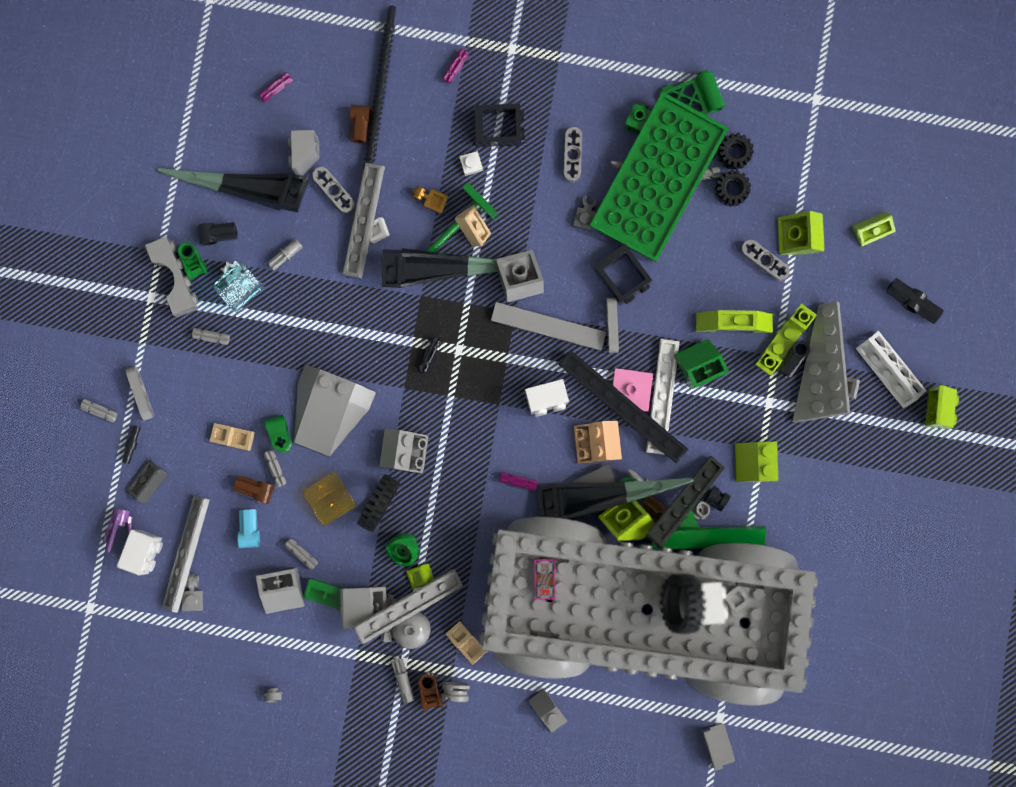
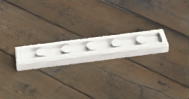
[646,339,680,455]

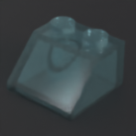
[212,261,265,312]

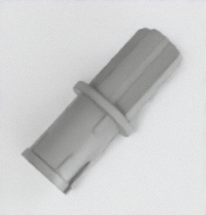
[268,239,303,270]

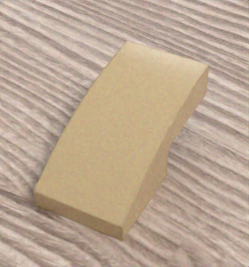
[210,423,255,451]
[446,621,487,665]

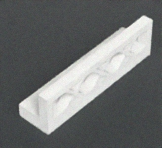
[855,331,926,409]

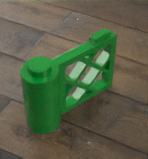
[659,69,726,115]

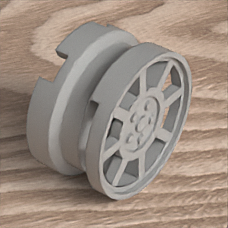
[441,682,470,702]

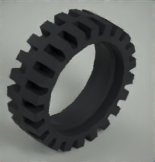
[357,474,401,533]
[660,574,706,634]

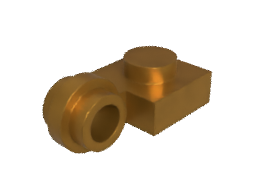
[411,186,449,214]

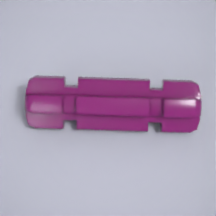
[443,48,469,84]
[259,72,292,102]
[499,472,537,491]

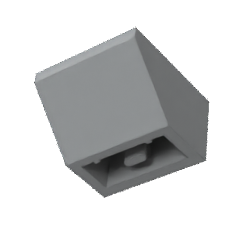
[288,130,320,176]
[379,429,428,473]
[256,568,305,614]
[340,587,386,629]

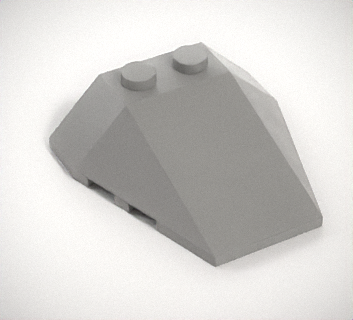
[294,365,376,456]

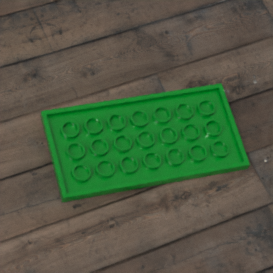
[590,91,729,262]

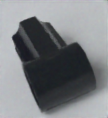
[198,222,238,246]
[777,341,810,378]

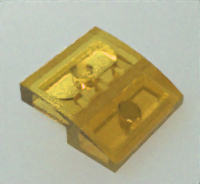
[302,471,357,526]

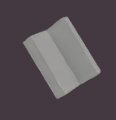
[702,723,735,771]

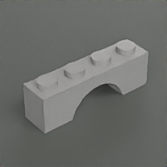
[145,237,199,318]

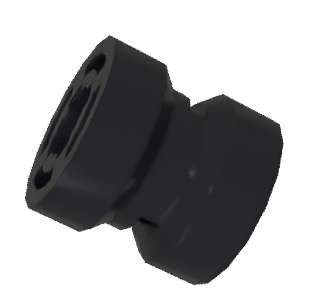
[704,486,731,512]

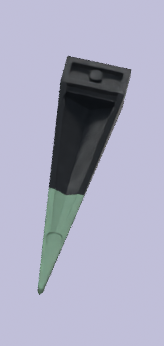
[157,168,308,213]
[382,248,499,288]
[538,478,694,520]

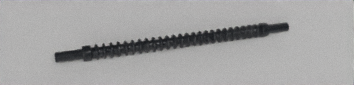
[363,5,396,169]

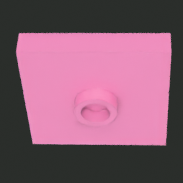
[613,368,653,412]

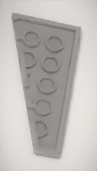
[792,301,850,423]

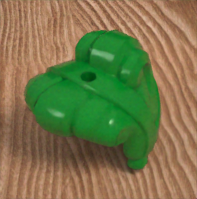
[385,533,419,566]

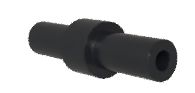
[122,425,141,464]

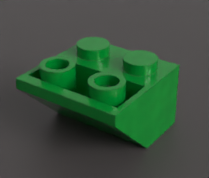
[674,339,729,389]

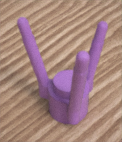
[102,509,133,552]

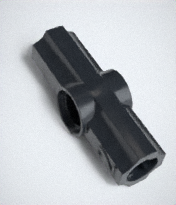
[886,278,944,324]

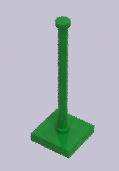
[426,182,498,252]

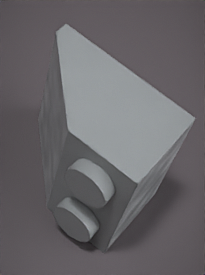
[496,250,544,302]

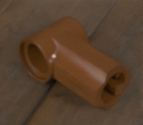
[350,104,371,144]
[233,475,275,504]
[642,496,667,523]

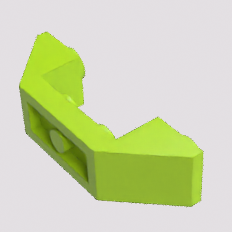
[755,303,817,376]
[696,310,773,333]

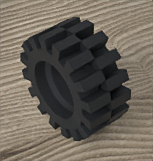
[718,133,754,170]
[715,170,751,207]

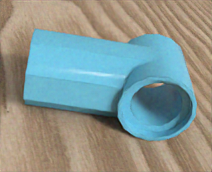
[238,509,260,548]

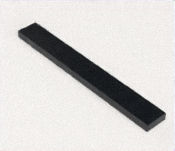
[558,350,689,464]

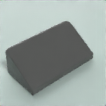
[126,460,168,504]

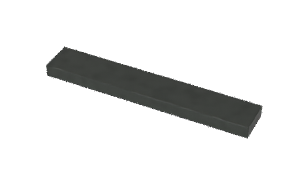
[645,455,725,549]

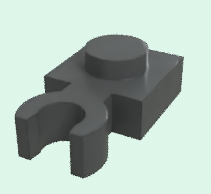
[573,196,597,232]

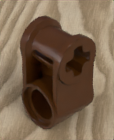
[419,672,443,712]

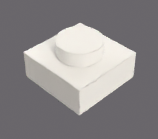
[459,151,483,176]
[370,217,390,243]

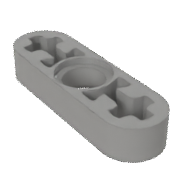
[564,127,582,183]
[313,167,355,214]
[741,240,790,281]
[606,298,619,353]
[126,366,154,421]

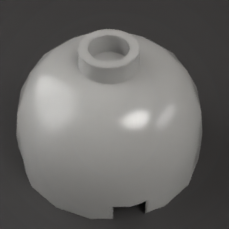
[392,612,431,649]

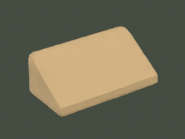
[455,205,491,246]

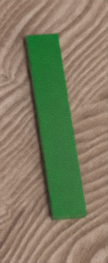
[651,526,767,549]

